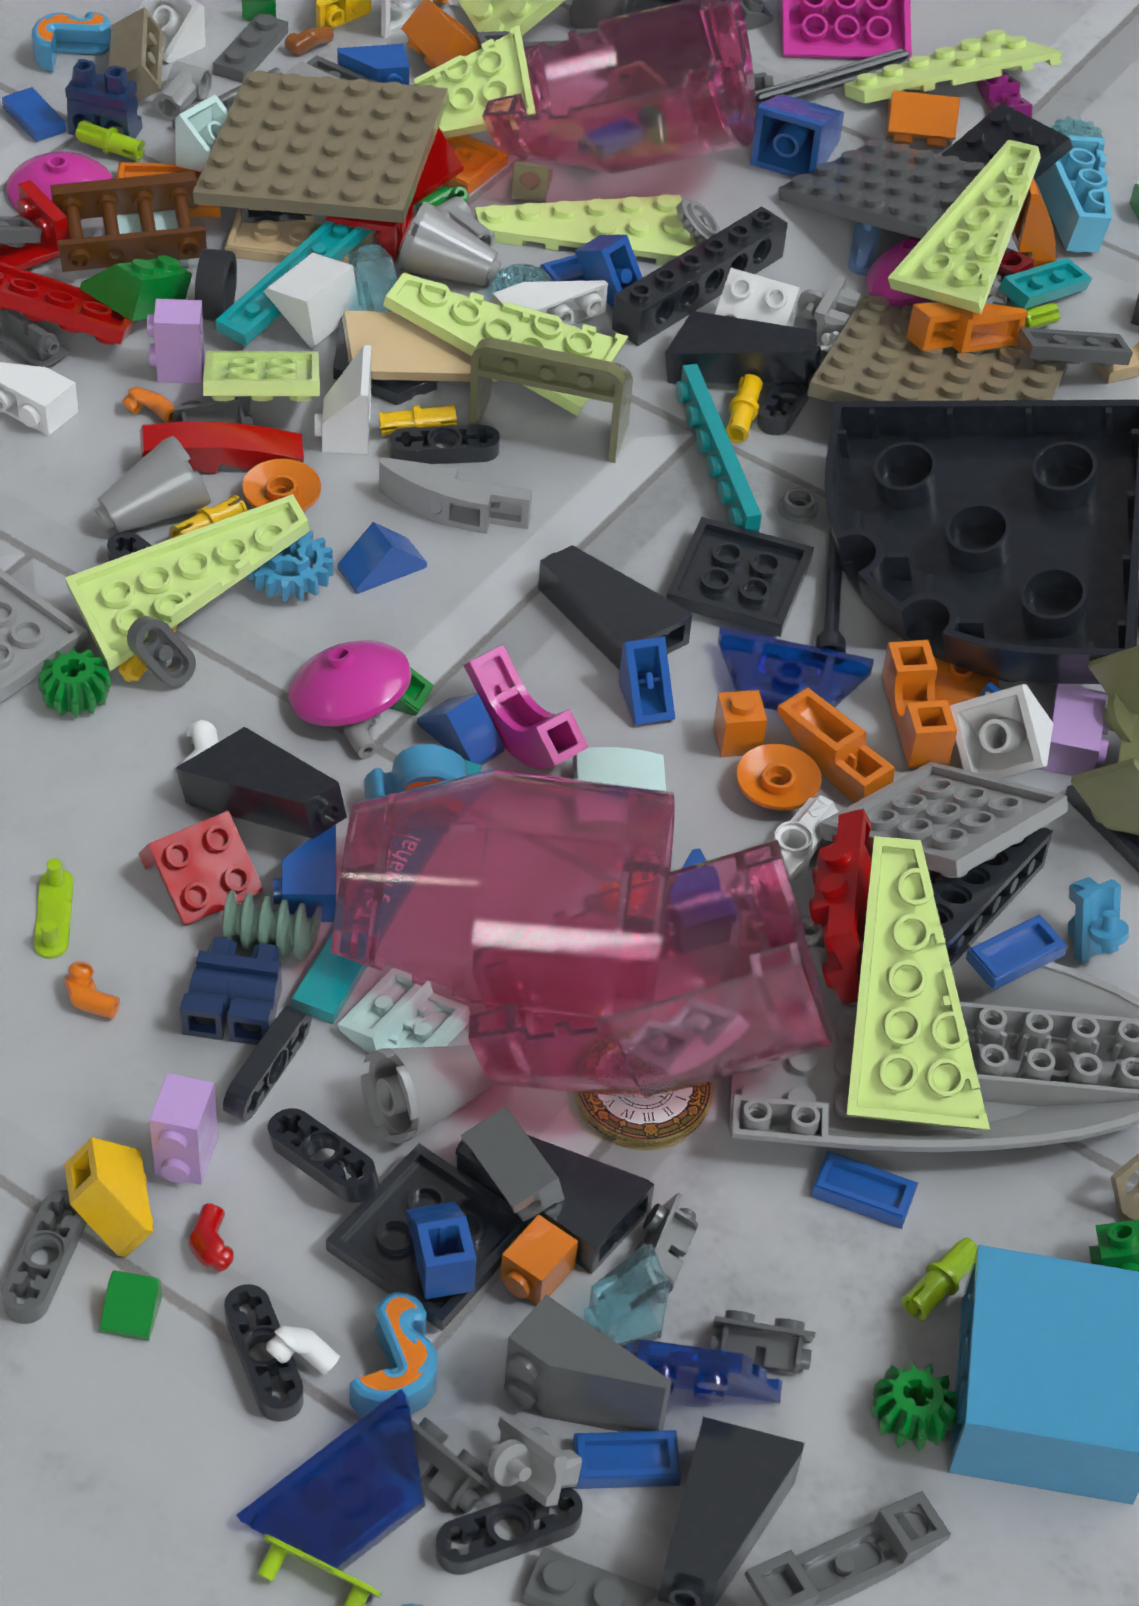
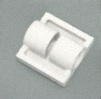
[715,268,801,327]

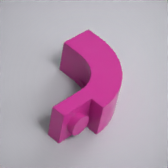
[463,645,589,769]

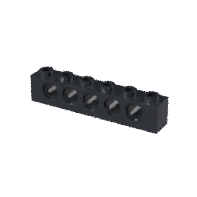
[612,206,788,346]
[931,827,1053,967]

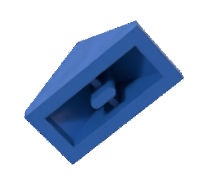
[338,522,427,594]
[619,636,676,725]
[417,693,505,765]

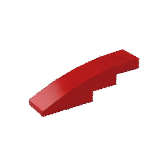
[140,422,304,474]

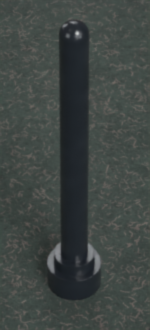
[813,528,846,666]

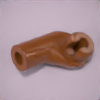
[285,26,334,55]

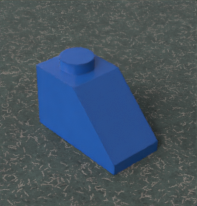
[337,44,410,85]
[575,235,643,309]
[273,825,337,922]

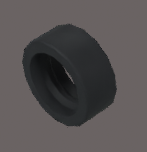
[195,248,237,320]

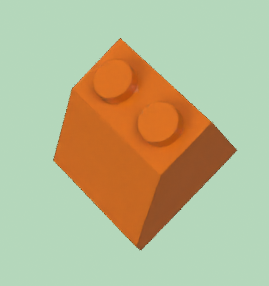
[401,0,480,69]
[886,90,960,148]

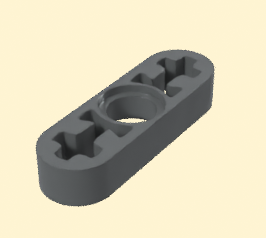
[1,1190,87,1324]

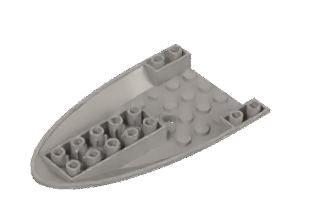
[728,910,1139,1152]

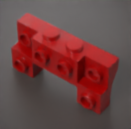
[809,808,872,1005]

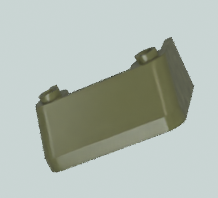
[469,338,633,463]
[1071,645,1139,835]

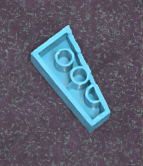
[1035,136,1112,253]

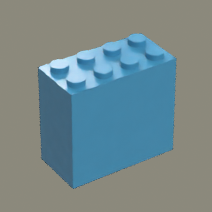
[948,1245,1139,1505]

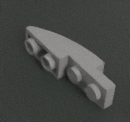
[379,457,532,534]

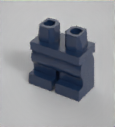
[65,59,143,139]
[179,937,282,1045]

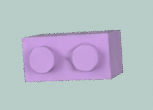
[147,299,205,383]
[1041,684,1109,776]
[149,1073,218,1185]

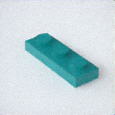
[998,258,1092,309]

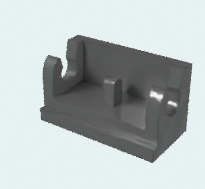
[461,1106,565,1221]

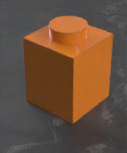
[713,690,767,758]
[500,1215,578,1305]

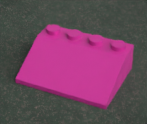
[777,0,912,60]

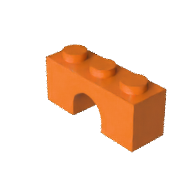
[881,640,957,768]

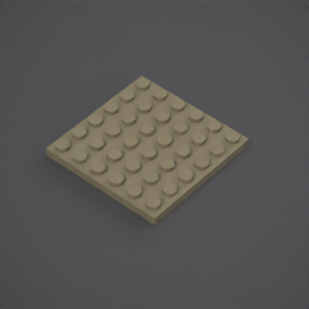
[193,71,448,223]
[807,295,1069,403]

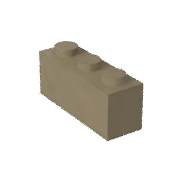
[108,7,164,102]

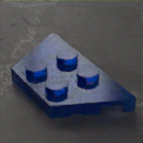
[718,627,874,711]
[621,1339,782,1403]
[236,1389,426,1571]

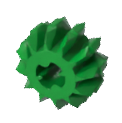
[38,647,111,718]
[871,1359,958,1452]

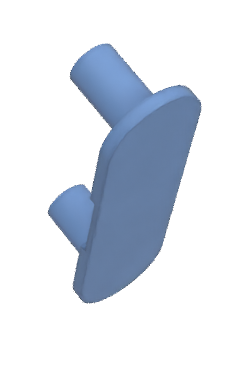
[848,222,881,275]

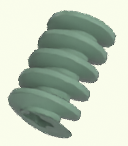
[222,890,322,961]

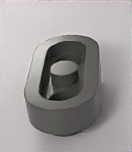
[127,616,196,687]

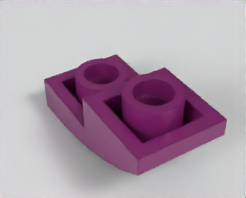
[977,71,1033,117]

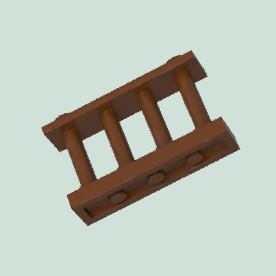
[50,171,207,272]

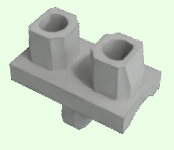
[797,275,862,343]
[488,1415,582,1507]

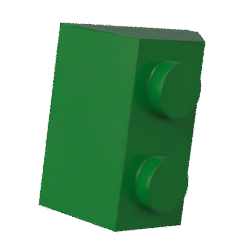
[80,255,193,321]

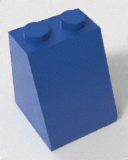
[750,94,844,177]

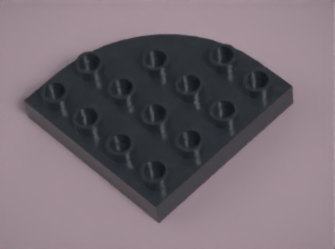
[824,400,1139,684]

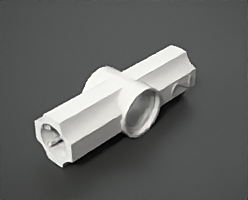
[741,795,839,905]

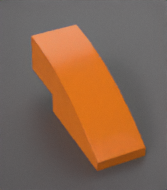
[1012,178,1056,268]
[906,302,1028,353]
[777,688,895,803]

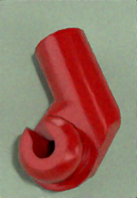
[188,1203,234,1272]

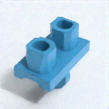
[1068,877,1129,964]

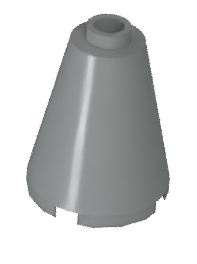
[398,202,502,286]
[95,436,211,533]
[361,1045,497,1144]

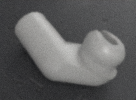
[343,713,381,759]

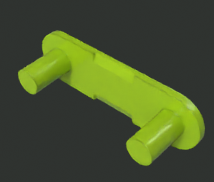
[34,858,74,959]
[256,1534,382,1606]

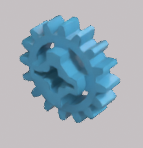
[247,531,334,601]

